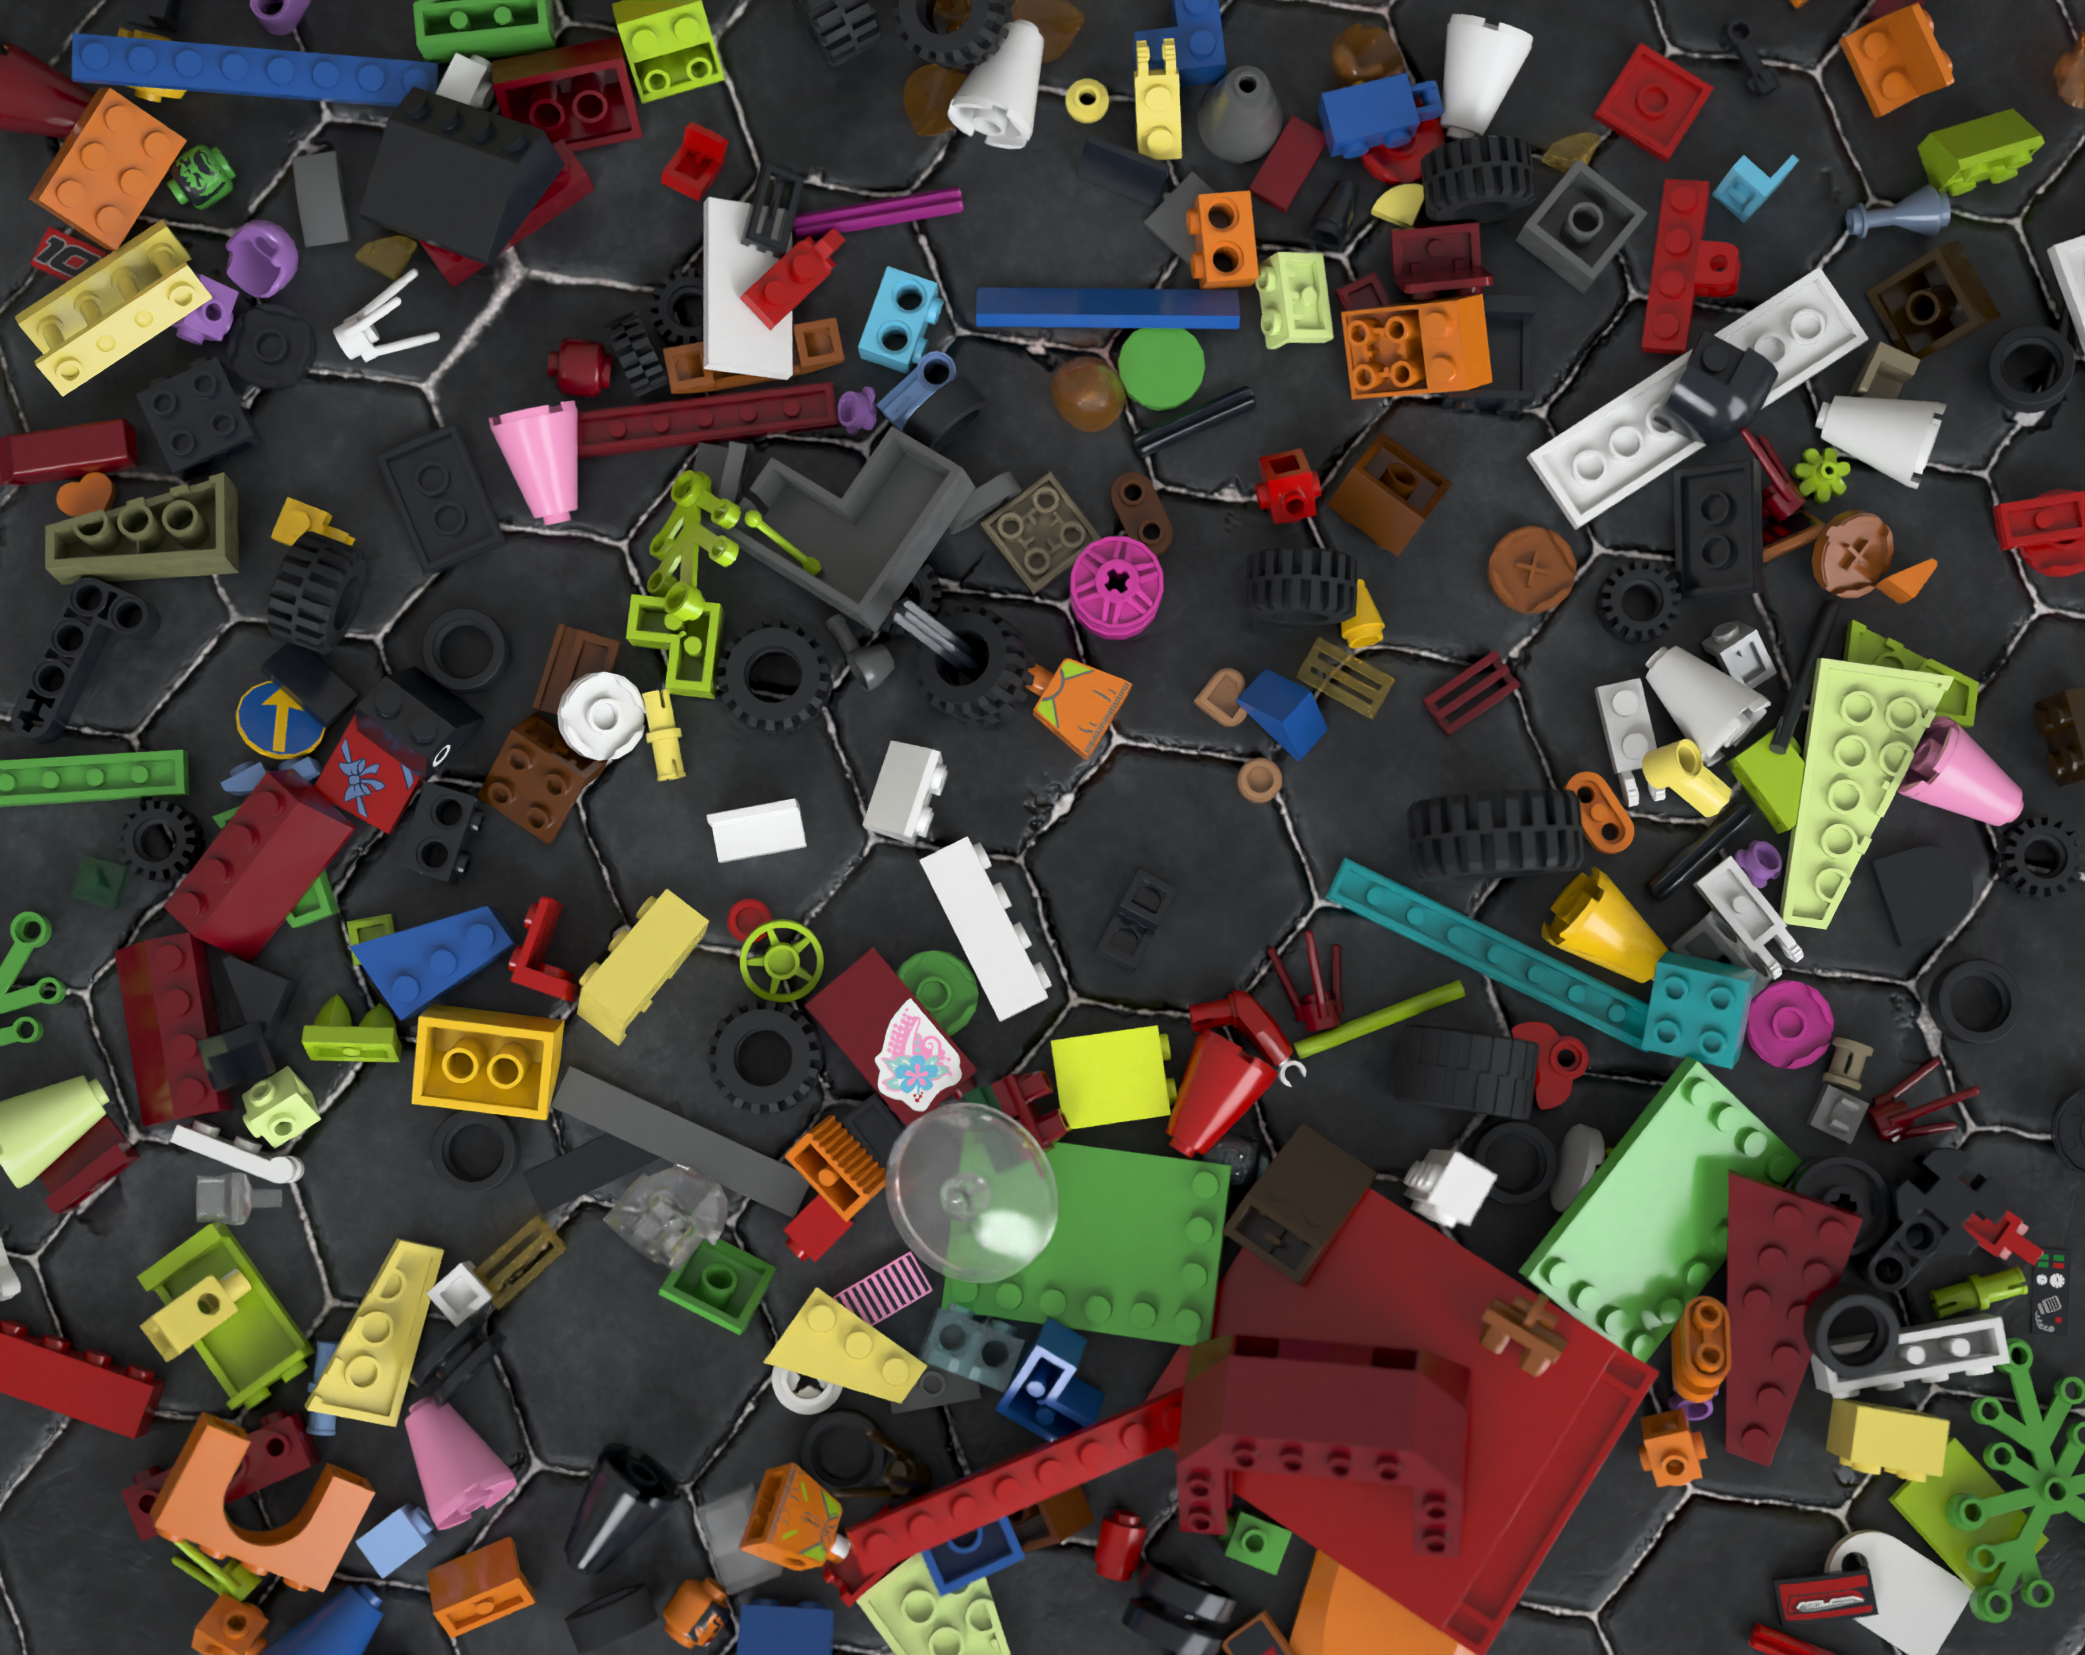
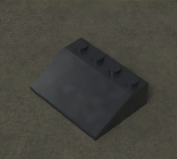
[358,86,565,266]

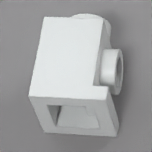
[435,53,495,110]

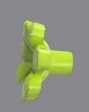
[1792,448,1850,504]

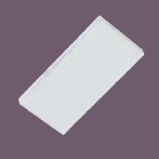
[704,197,793,380]

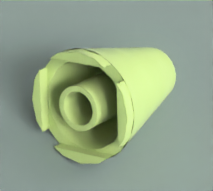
[0,1075,110,1188]

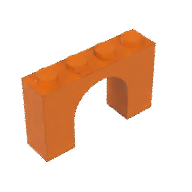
[150,1412,375,1593]

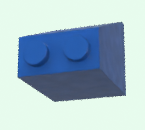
[736,1599,834,1655]

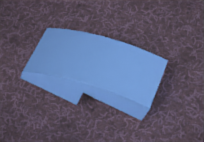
[221,756,323,796]

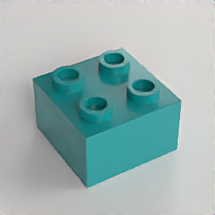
[1641,951,1757,1069]

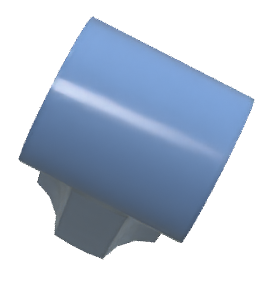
[876,351,958,432]

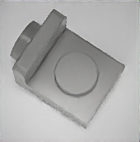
[1701,621,1777,689]

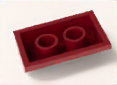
[492,36,643,152]

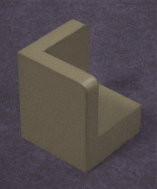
[1849,342,1920,399]

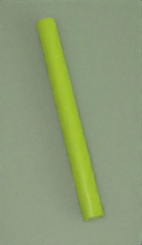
[1293,980,1465,1060]

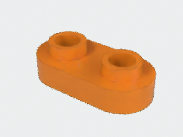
[1563,772,1634,854]

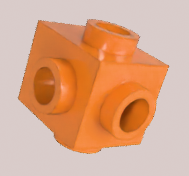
[1637,1408,1707,1488]
[191,1592,269,1655]

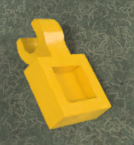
[271,497,355,547]

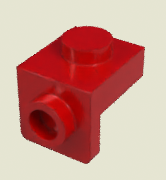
[661,122,728,202]

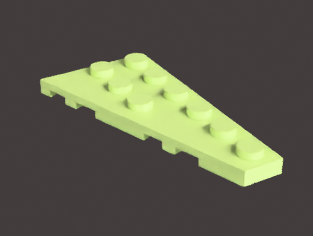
[1779,658,1954,929]
[857,1553,1011,1655]

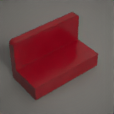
[38,1117,141,1214]

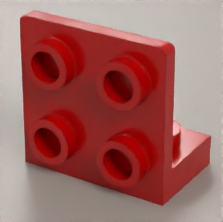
[508,895,582,1003]

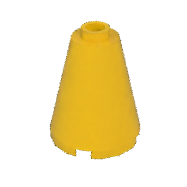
[1541,867,1668,983]

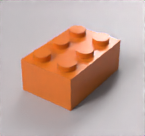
[28,87,187,251]

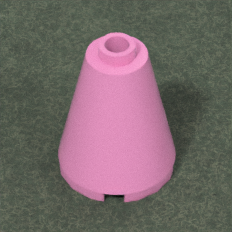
[489,400,578,525]
[1897,716,2024,826]
[405,1396,517,1530]

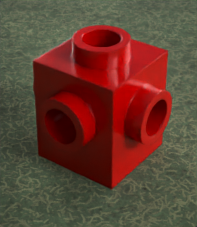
[1255,448,1321,525]

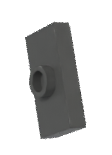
[890,1352,981,1414]

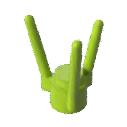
[172,1507,263,1603]

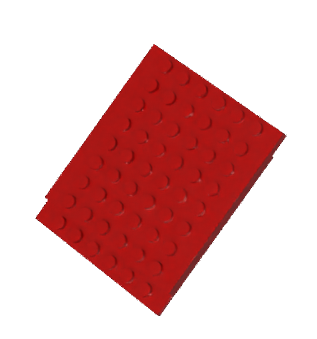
[1145,1188,1659,1655]

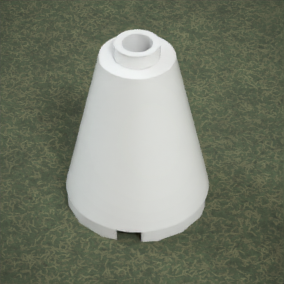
[1440,14,1533,140]
[948,19,1044,149]
[1815,396,1947,489]
[1646,646,1771,767]

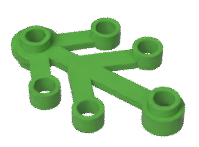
[0,912,66,1047]

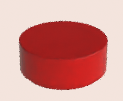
[727,899,773,944]

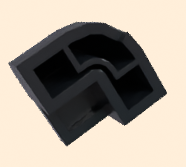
[1653,331,1779,445]

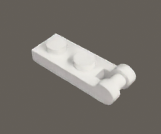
[170,1119,305,1184]

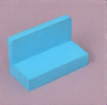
[1712,154,1799,223]

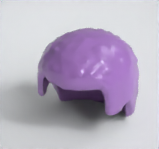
[226,220,299,298]

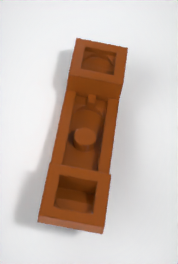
[663,317,845,394]

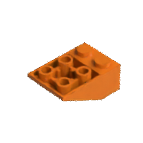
[1341,294,1493,400]

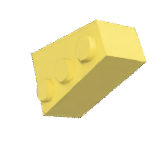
[577,889,709,1046]

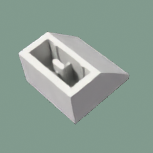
[863,740,948,845]

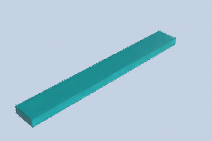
[1324,857,1650,1053]

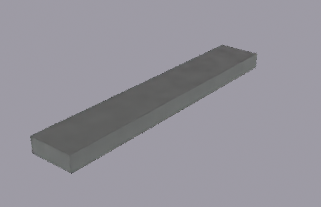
[550,1066,810,1219]

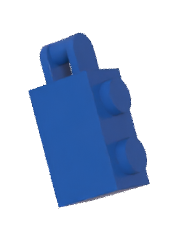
[1318,73,1445,159]

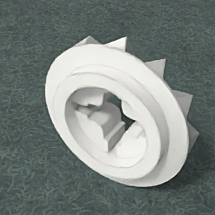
[772,1366,843,1414]

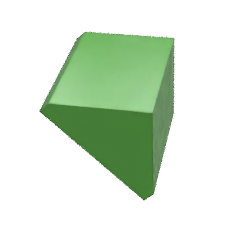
[659,1227,777,1335]

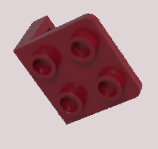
[1389,220,1493,300]

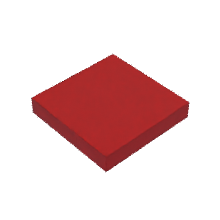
[1593,42,1714,163]

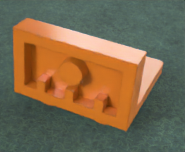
[1839,2,1955,118]

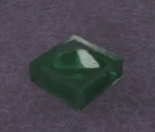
[71,854,130,910]

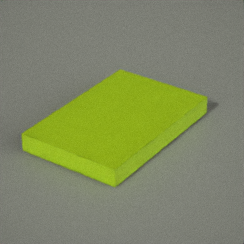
[1888,1437,2049,1602]

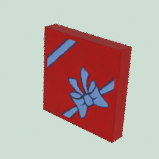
[314,714,423,835]

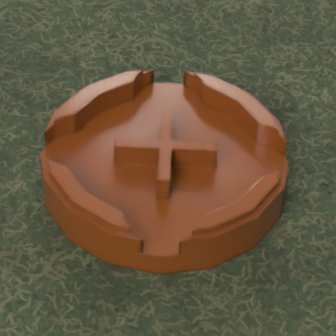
[1812,510,1894,598]
[1487,526,1576,614]

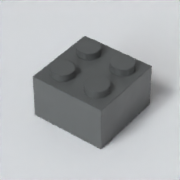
[1515,158,1648,294]

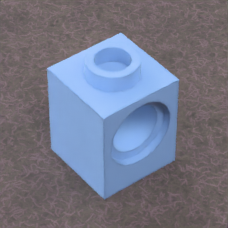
[356,1502,436,1579]

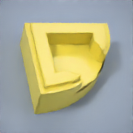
[1371,184,1424,228]

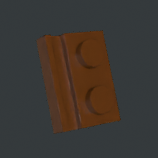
[532,623,623,717]

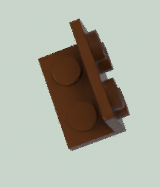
[478,712,608,844]

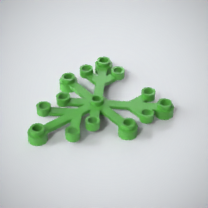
[1945,1338,2085,1623]

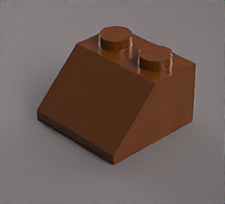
[1327,432,1453,557]
[965,1440,1095,1553]

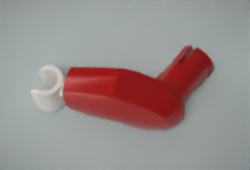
[1188,990,1306,1087]

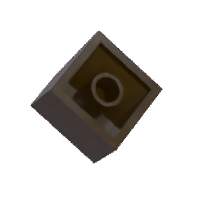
[1865,241,2001,362]

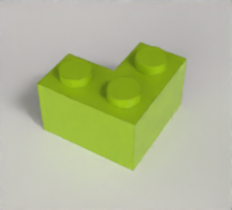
[626,594,726,699]

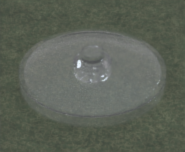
[885,1103,1058,1284]

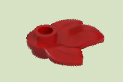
[1511,1022,1589,1110]

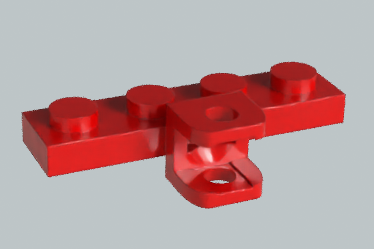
[1641,179,1741,355]

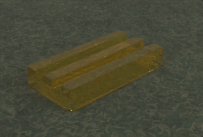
[1296,637,1395,720]
[474,1215,568,1310]

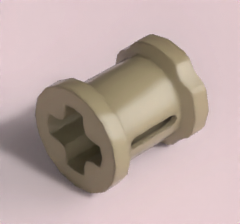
[1821,1037,1874,1092]

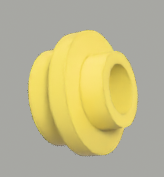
[1066,79,1109,123]

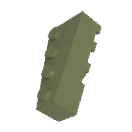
[45,472,239,585]

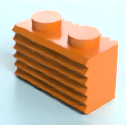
[784,1115,891,1222]

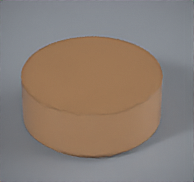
[1237,758,1282,803]

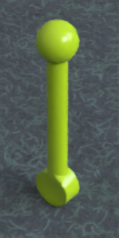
[744,510,822,576]

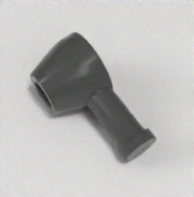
[824,613,895,692]

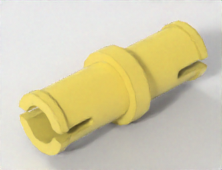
[641,689,686,782]

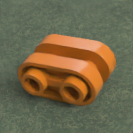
[1671,1296,1731,1403]

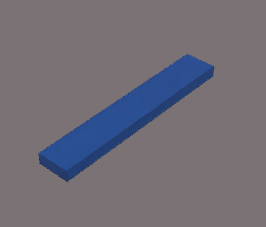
[976,287,1240,329]

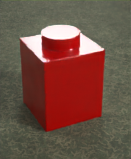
[783,1194,856,1262]

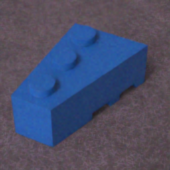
[350,906,520,1021]

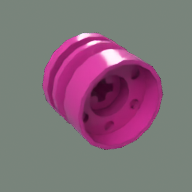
[1070,536,1163,640]

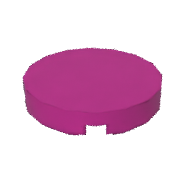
[1744,980,1834,1069]

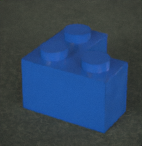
[1132,0,1226,87]
[995,1317,1105,1442]

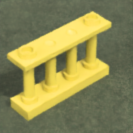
[15,219,212,396]

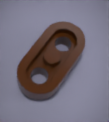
[1110,472,1173,557]

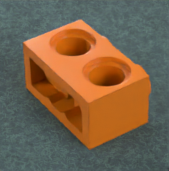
[1186,190,1259,290]

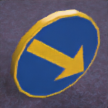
[235,681,325,760]

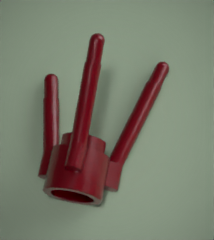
[1740,427,1806,523]
[1267,929,1345,1032]
[1867,1057,1980,1144]

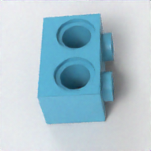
[858,266,943,375]

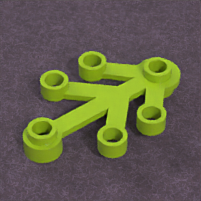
[647,470,741,621]

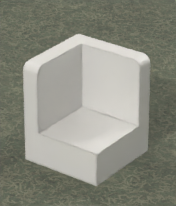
[427,1261,494,1327]

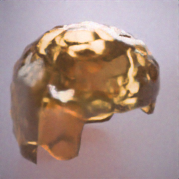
[1330,22,1405,87]
[1051,356,1126,432]

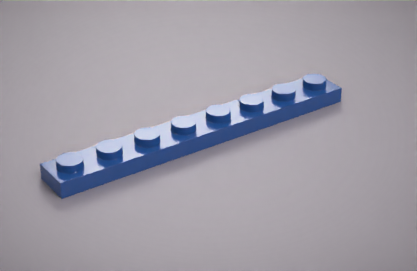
[72,33,438,107]

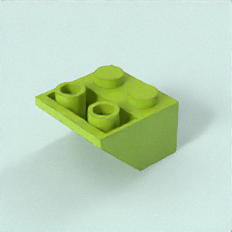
[612,0,725,104]
[1917,108,2045,196]

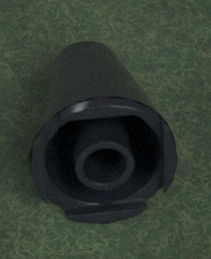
[564,1443,680,1575]

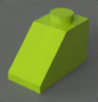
[1725,728,1805,834]

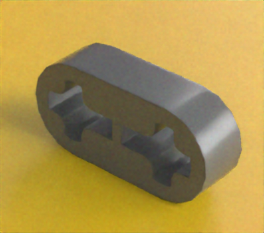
[948,471,1022,534]

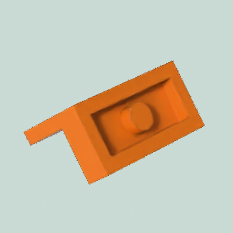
[427,1537,536,1638]

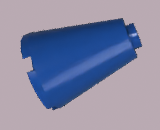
[260,1584,384,1655]

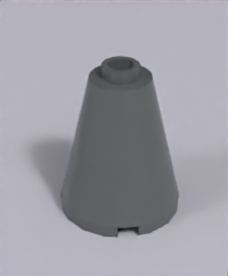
[1197,65,1283,164]

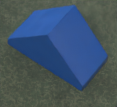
[1235,668,1328,762]

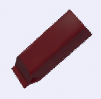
[0,418,140,486]

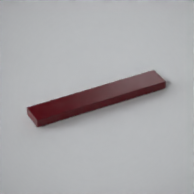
[578,381,839,459]

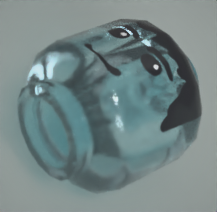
[1202,1131,1269,1194]

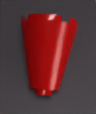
[1165,1028,1279,1159]

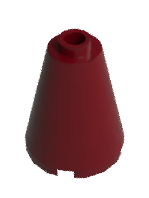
[0,42,95,139]

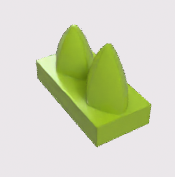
[302,994,402,1062]

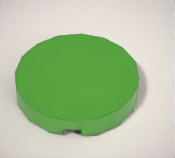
[1118,328,1205,411]
[896,950,979,1036]

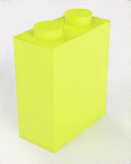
[1050,1025,1177,1129]

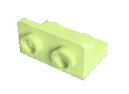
[1255,252,1334,349]

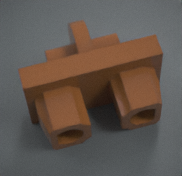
[1479,1293,1570,1377]

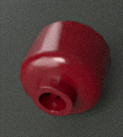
[547,338,612,397]

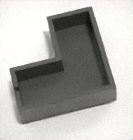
[721,426,975,633]

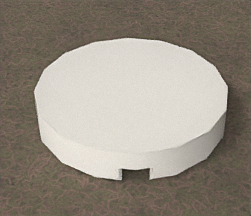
[557,672,646,761]

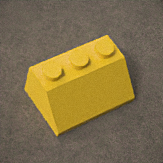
[411,1004,564,1120]

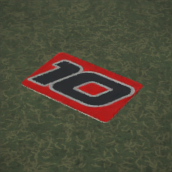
[30,227,106,282]

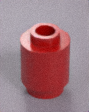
[1094,1509,1147,1581]

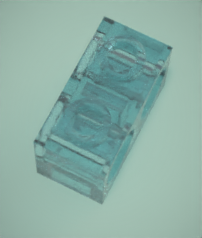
[917,1302,1025,1393]

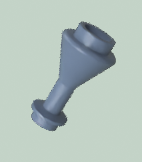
[1846,184,1951,238]

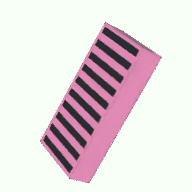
[833,1251,933,1326]

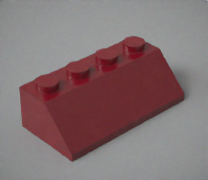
[164,769,357,962]
[114,932,234,1127]

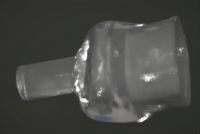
[196,1173,282,1225]

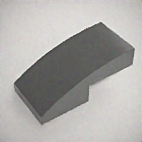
[292,151,352,247]

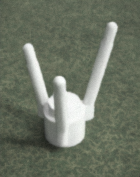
[333,269,440,363]

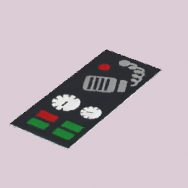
[2031,1248,2071,1336]

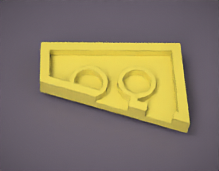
[763,1287,927,1404]

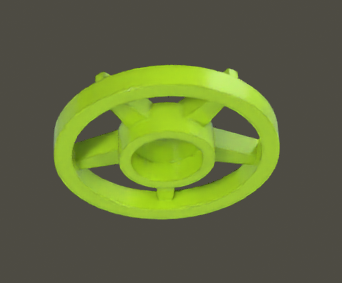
[740,919,824,1003]

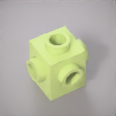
[242,1066,321,1148]

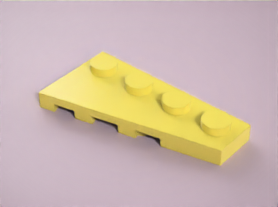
[304,1238,444,1427]

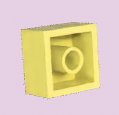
[1826,1398,1950,1482]

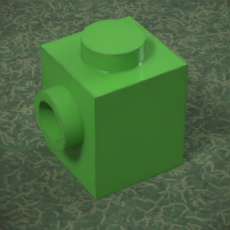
[1218,1506,1292,1575]

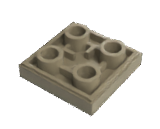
[980,472,1101,595]

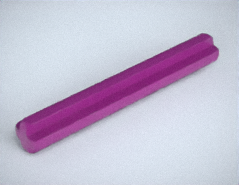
[793,187,964,240]

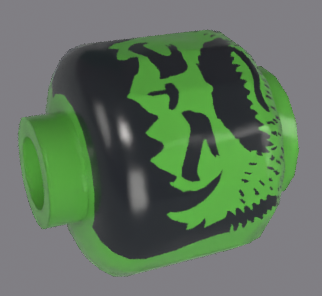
[166,143,236,210]

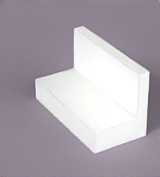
[707,798,807,863]

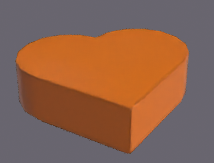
[56,472,117,518]

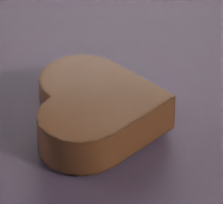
[1193,668,1247,727]

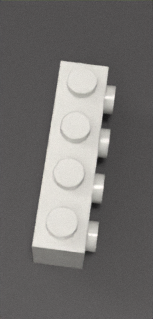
[919,836,1052,1022]
[1403,1149,1497,1227]
[1811,1313,2010,1398]

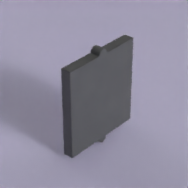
[1144,171,1229,267]

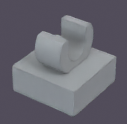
[1806,1084,1869,1145]

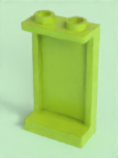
[137,1221,316,1411]

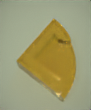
[1541,132,1601,173]
[355,235,417,281]

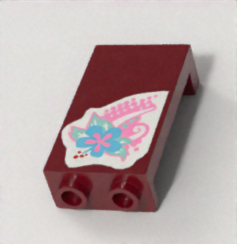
[804,947,978,1130]

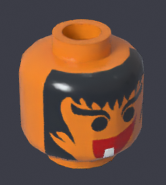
[663,1577,731,1649]

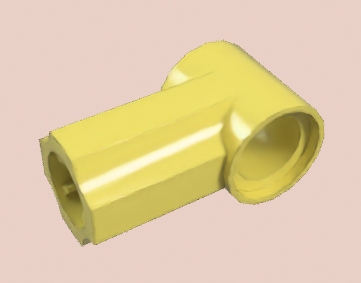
[1642,739,1732,818]

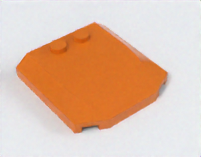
[1287,1548,1475,1655]

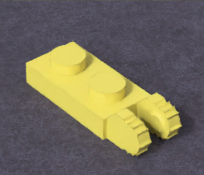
[1134,38,1182,160]

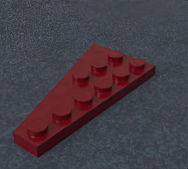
[1725,1169,1863,1467]

